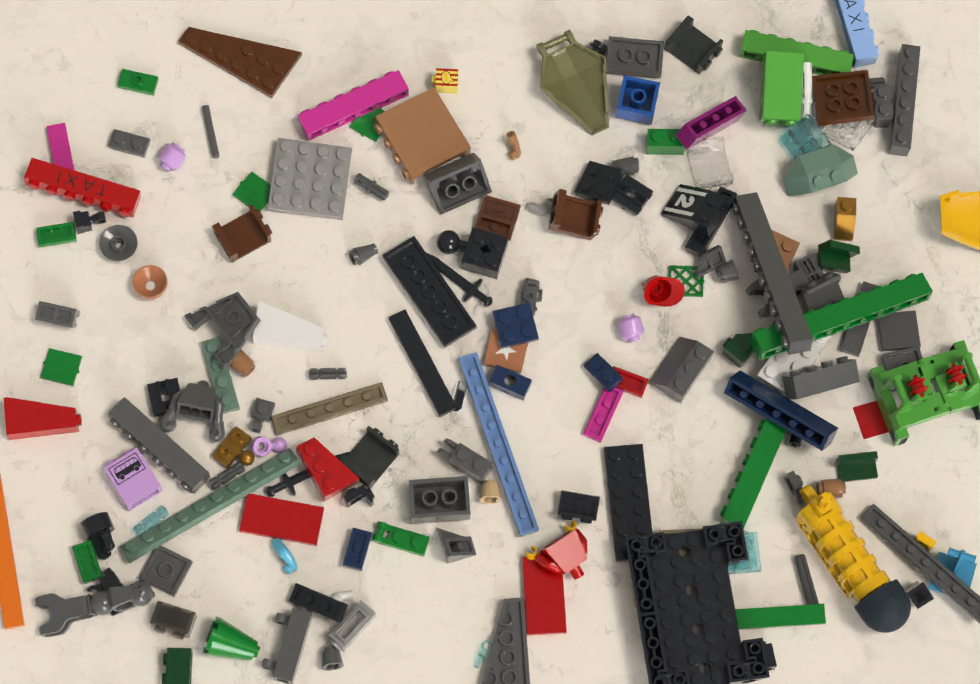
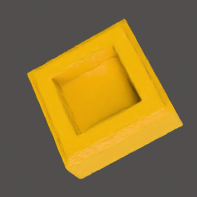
[914,531,937,552]

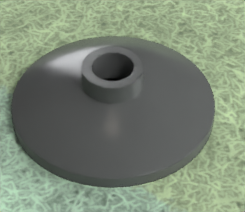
[99,225,138,261]

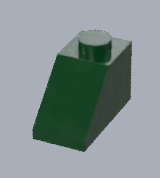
[722,333,754,368]

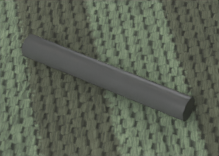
[202,105,220,159]

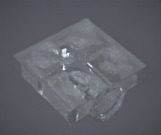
[821,120,874,151]

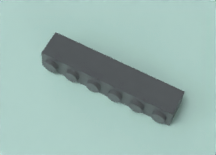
[889,44,921,157]
[108,397,210,494]

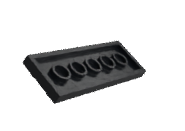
[382,236,477,348]
[604,444,653,562]

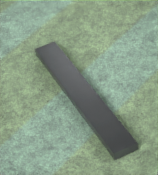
[860,504,980,623]

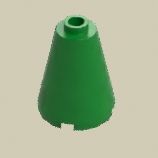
[202,616,260,660]

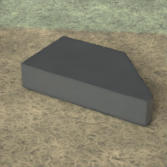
[695,245,726,278]

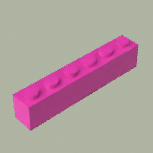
[298,70,409,141]

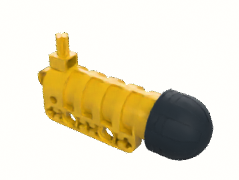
[796,484,911,633]

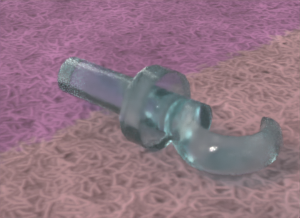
[474,640,492,668]

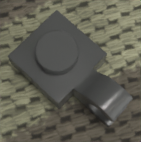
[251,398,275,434]
[784,470,803,506]

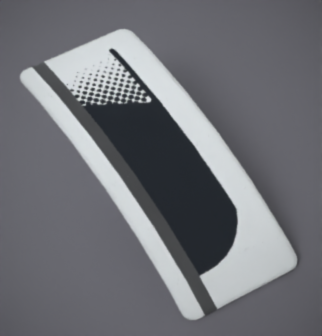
[452,380,469,415]

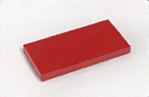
[239,494,324,546]
[522,557,567,636]

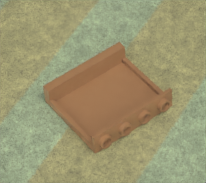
[374,88,471,185]

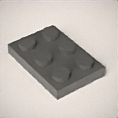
[606,36,664,78]

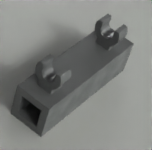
[262,607,313,684]

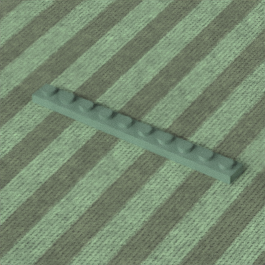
[120,448,300,564]

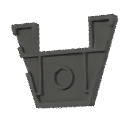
[184,292,261,369]

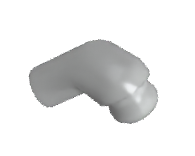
[528,198,553,215]

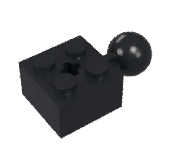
[436,227,509,279]

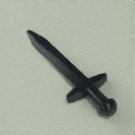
[426,252,493,307]
[266,452,350,497]

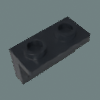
[558,490,600,524]

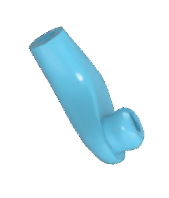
[271,538,298,574]

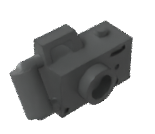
[521,278,543,316]

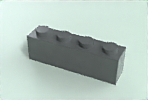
[782,356,860,399]

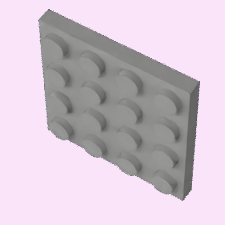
[268,138,352,220]

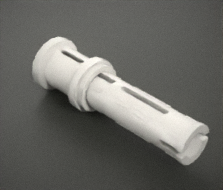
[801,62,815,120]

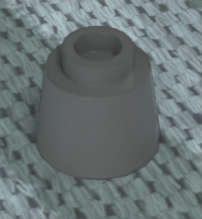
[716,259,739,283]
[322,646,344,671]

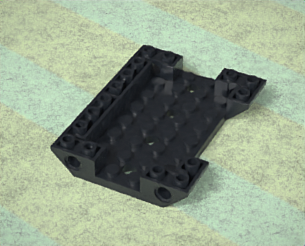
[625,521,770,684]

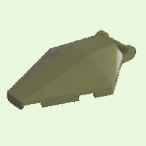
[536,29,609,136]

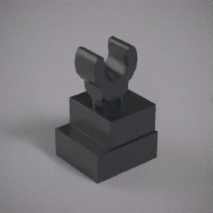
[73,211,106,234]
[87,567,124,592]

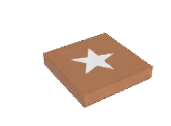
[484,328,528,374]

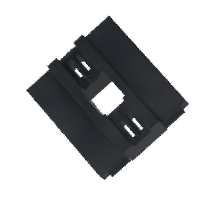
[612,174,653,216]
[147,378,180,417]

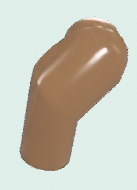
[506,131,521,160]

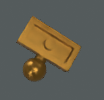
[212,426,255,469]

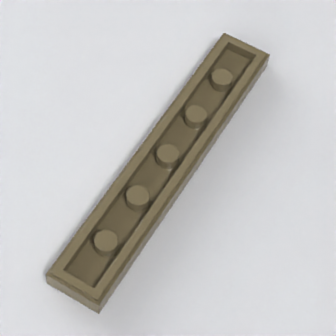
[271,382,388,436]

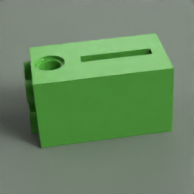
[759,51,804,127]

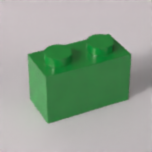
[646,129,685,155]

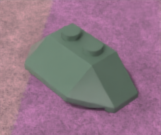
[783,144,858,196]

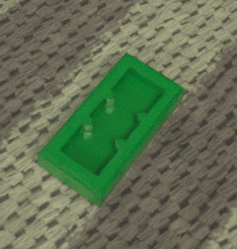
[117,69,159,96]
[36,222,77,248]
[72,540,103,584]

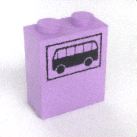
[103,448,163,511]

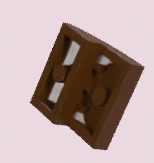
[475,195,521,241]

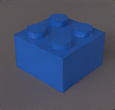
[615,75,660,125]

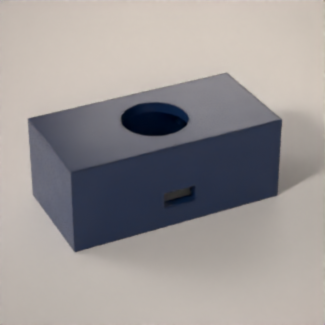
[489,365,532,401]

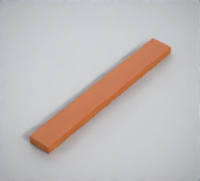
[0,474,25,630]

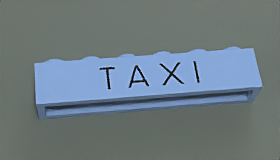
[834,0,879,68]

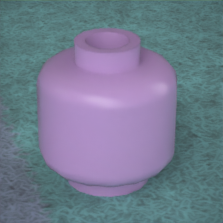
[158,142,186,171]
[617,313,644,343]

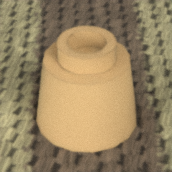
[480,480,501,504]

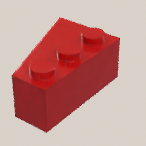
[296,437,360,502]

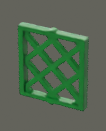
[669,265,704,297]

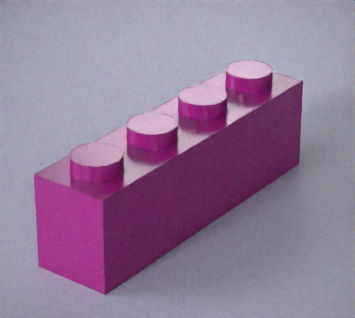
[676,96,747,150]

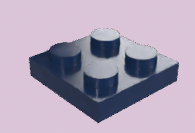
[492,302,539,349]

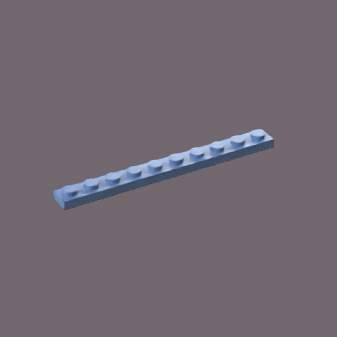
[458,352,539,537]

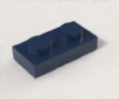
[583,353,624,393]
[343,528,372,571]

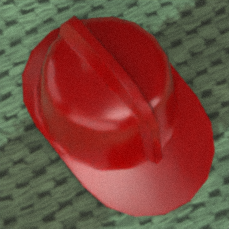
[642,275,685,307]

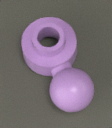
[251,436,287,456]

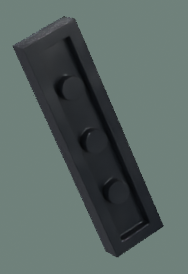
[685,186,737,257]

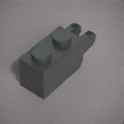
[437,438,493,485]

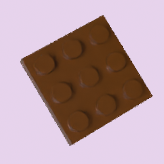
[812,70,875,126]

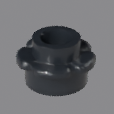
[590,39,607,54]

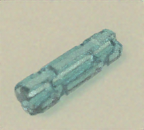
[133,505,169,536]

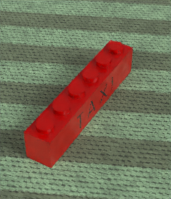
[24,158,141,218]

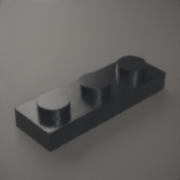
[288,583,348,623]

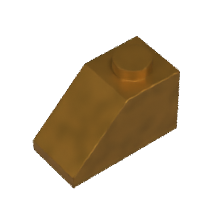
[834,197,856,241]

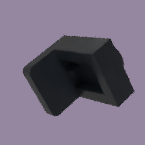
[343,484,375,507]

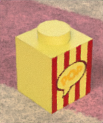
[432,68,458,94]

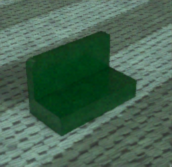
[818,239,860,273]
[836,451,878,482]

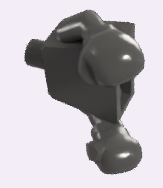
[160,380,225,442]

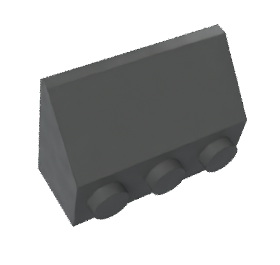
[423,153,492,214]
[649,337,714,403]

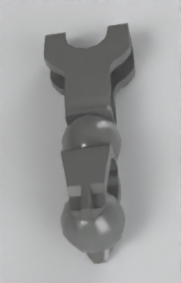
[35,581,155,638]

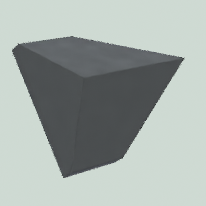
[436,527,477,564]

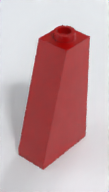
[4,397,82,440]

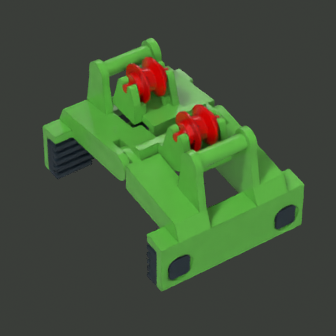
[867,340,980,446]

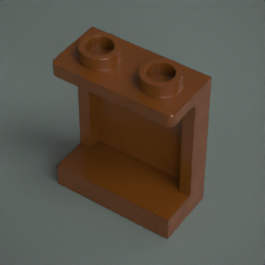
[548,189,603,240]

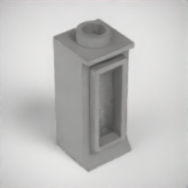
[329,600,376,652]

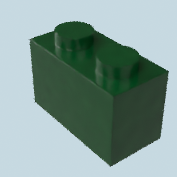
[162,648,193,684]

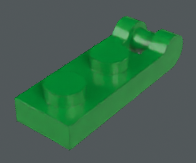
[372,521,430,557]

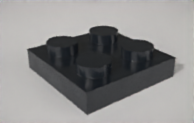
[574,161,624,205]

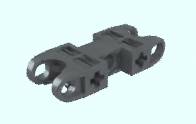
[745,253,842,318]

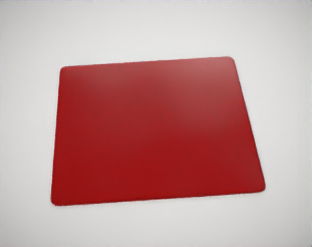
[853,401,888,439]

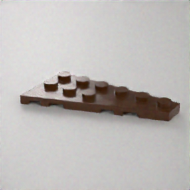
[178,27,302,98]

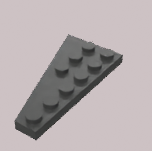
[482,598,530,684]

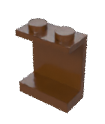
[212,204,272,263]

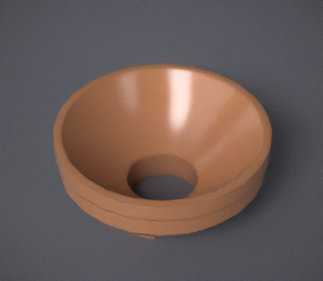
[132,265,168,300]

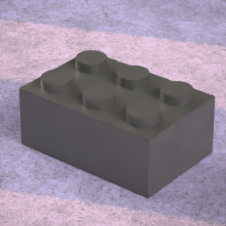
[409,476,471,524]

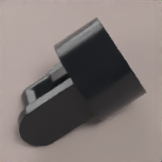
[81,512,115,560]

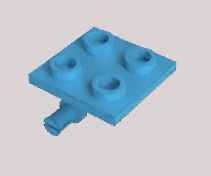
[928,547,977,594]

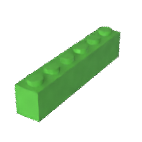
[739,30,854,75]

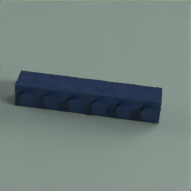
[724,370,838,451]

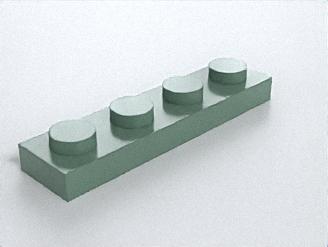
[201,337,240,414]

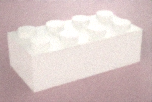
[756,335,831,397]

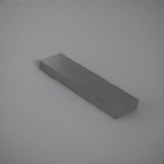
[840,281,877,357]

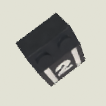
[661,184,729,238]

